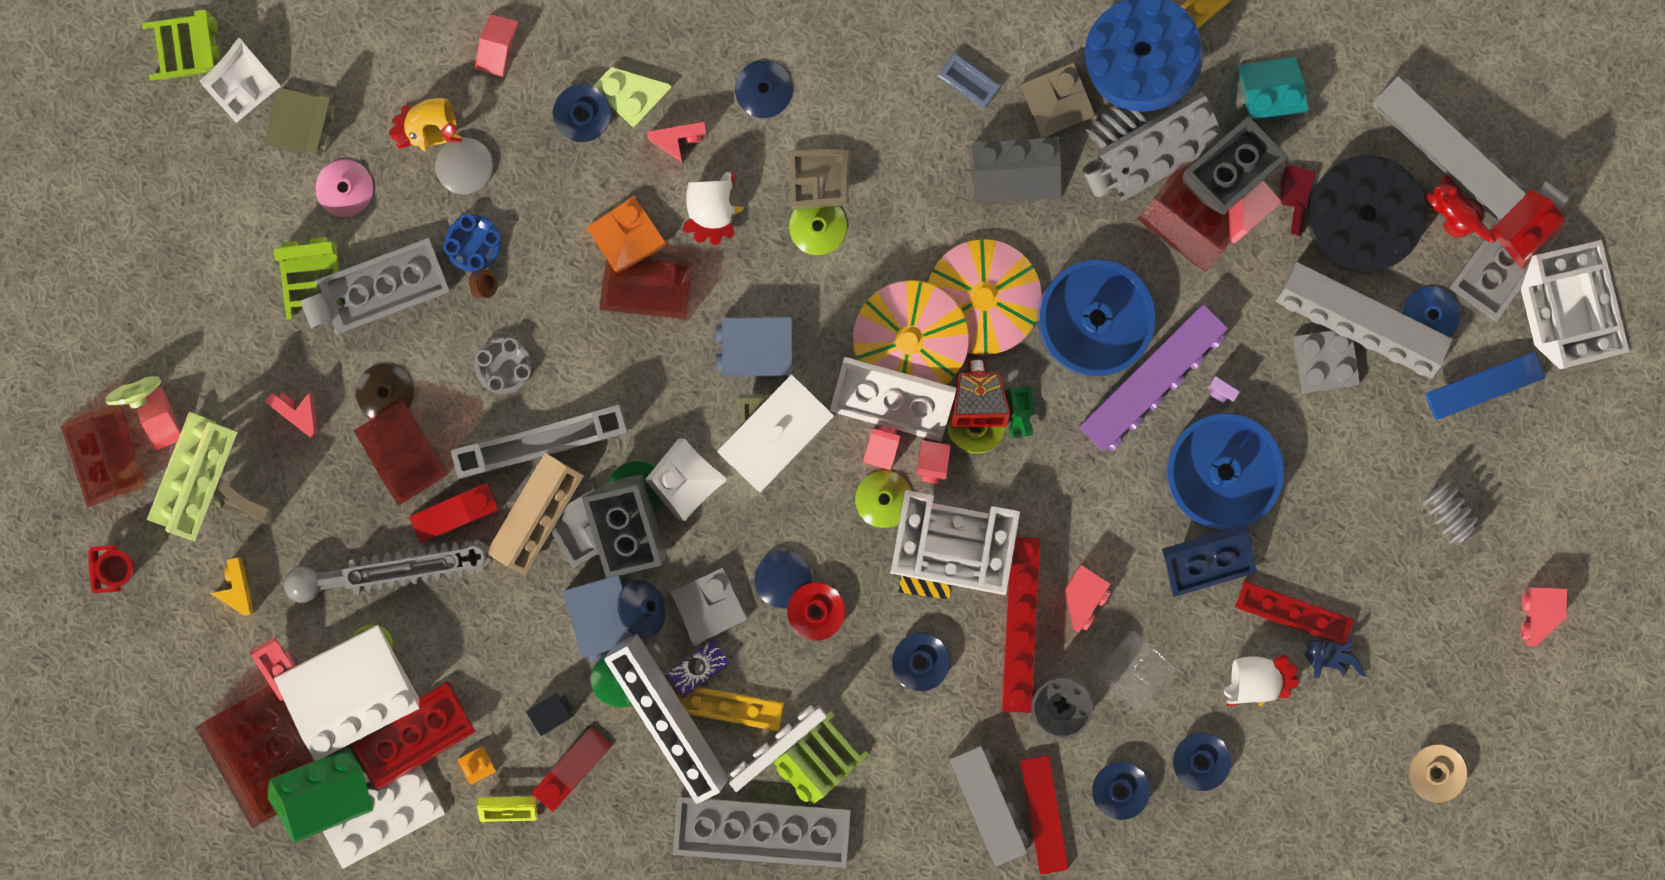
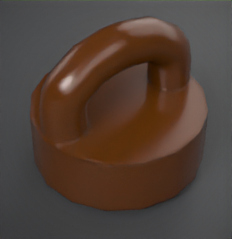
[469,269,498,299]

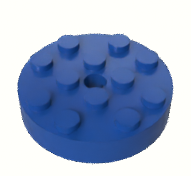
[1085,0,1203,111]
[1037,260,1155,377]
[1166,414,1284,530]

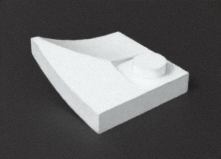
[200,38,280,123]
[645,439,727,521]

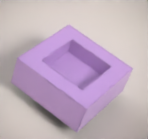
[1206,376,1239,404]

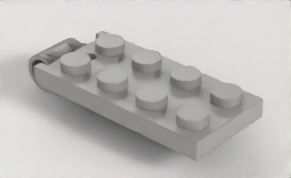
[1082,91,1224,202]
[1449,181,1569,322]
[300,238,450,336]

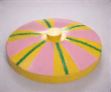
[928,239,1042,355]
[853,280,970,385]

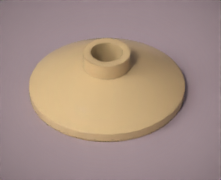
[1409,744,1467,803]

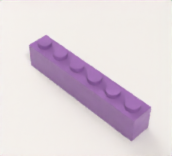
[1078,304,1228,452]

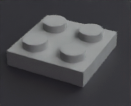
[1293,330,1360,394]

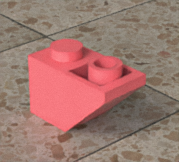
[863,425,901,470]
[916,440,951,484]
[1064,565,1111,633]
[1521,587,1567,646]

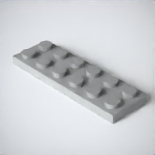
[672,796,851,868]

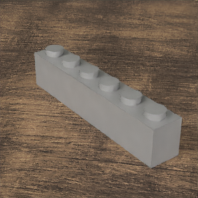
[1372,76,1526,222]
[1276,262,1452,379]
[604,634,729,804]

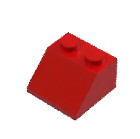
[1490,189,1565,269]

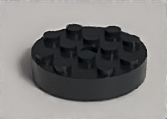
[1307,155,1426,272]

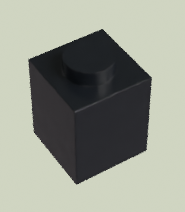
[526,692,574,736]

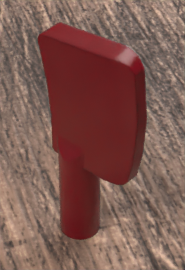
[1281,165,1316,236]

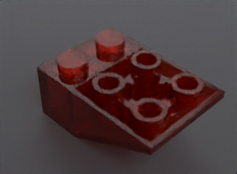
[354,400,450,506]

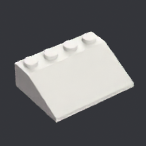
[274,625,419,761]

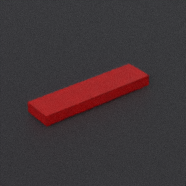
[1234,580,1354,644]
[1020,755,1069,875]

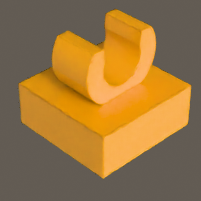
[457,746,497,785]

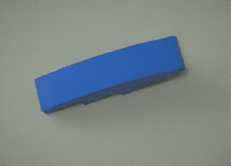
[1425,351,1545,420]

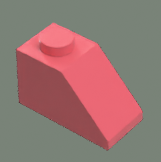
[1229,181,1282,244]

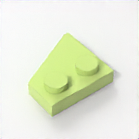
[593,67,672,128]

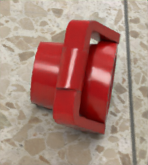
[88,545,135,593]

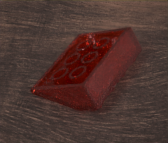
[195,686,315,829]

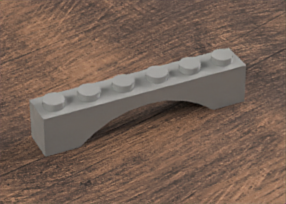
[450,405,629,479]

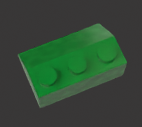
[267,748,373,843]

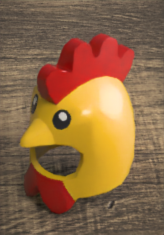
[389,98,462,151]

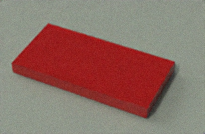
[350,681,477,792]

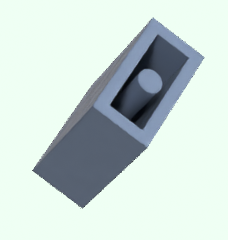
[716,317,792,377]
[563,575,634,662]

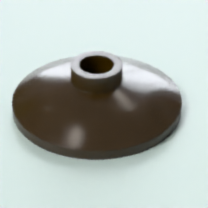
[356,364,414,421]

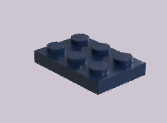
[1162,524,1257,597]

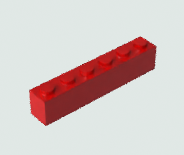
[1001,537,1040,713]

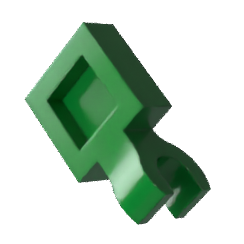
[1004,386,1035,439]

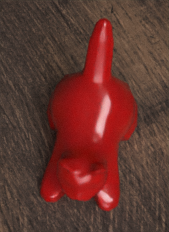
[1424,175,1496,243]

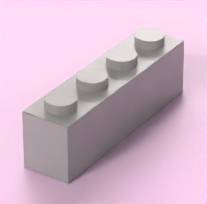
[949,745,1030,867]

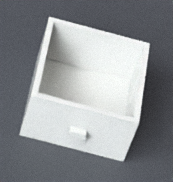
[717,375,834,493]

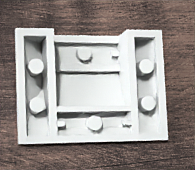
[1521,240,1629,369]
[890,490,1020,595]

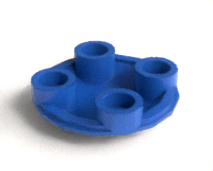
[443,214,501,272]

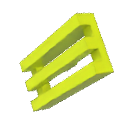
[477,796,538,822]

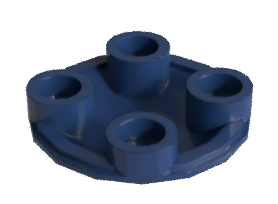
[754,551,812,608]

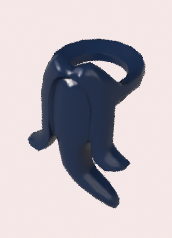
[1305,640,1366,679]

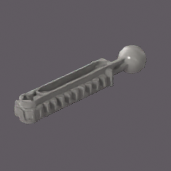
[284,538,492,603]

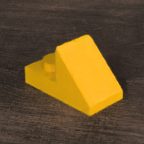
[210,557,255,616]

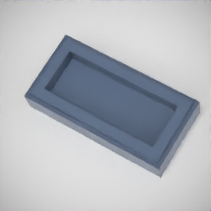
[938,52,1001,110]

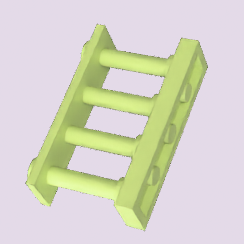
[147,412,238,542]

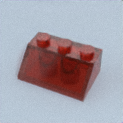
[1137,170,1231,273]
[599,258,694,321]
[61,405,146,508]

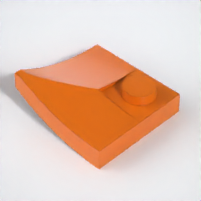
[586,196,667,273]

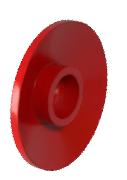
[787,583,845,641]

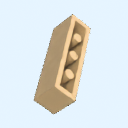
[486,453,584,576]

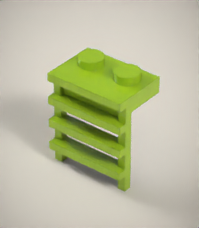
[142,9,222,81]
[274,237,344,320]
[773,711,869,806]

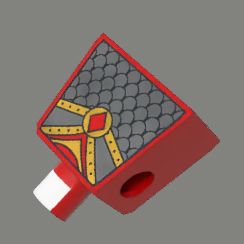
[952,360,1010,428]

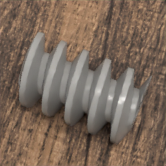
[1085,106,1148,149]
[1422,479,1483,544]

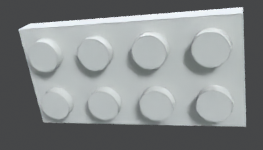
[830,357,957,442]
[729,705,827,792]
[323,766,446,869]

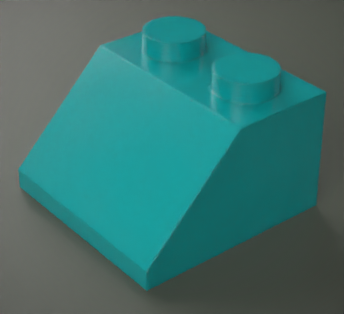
[1238,57,1308,122]

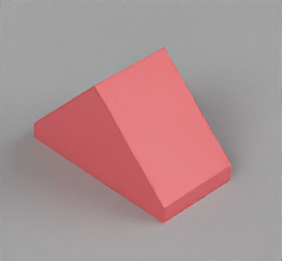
[475,14,519,78]
[137,386,181,450]

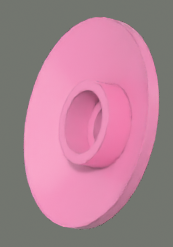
[316,159,374,217]

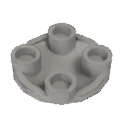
[435,137,493,195]
[474,337,532,394]

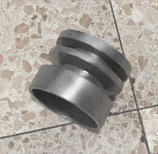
[1032,672,1093,739]

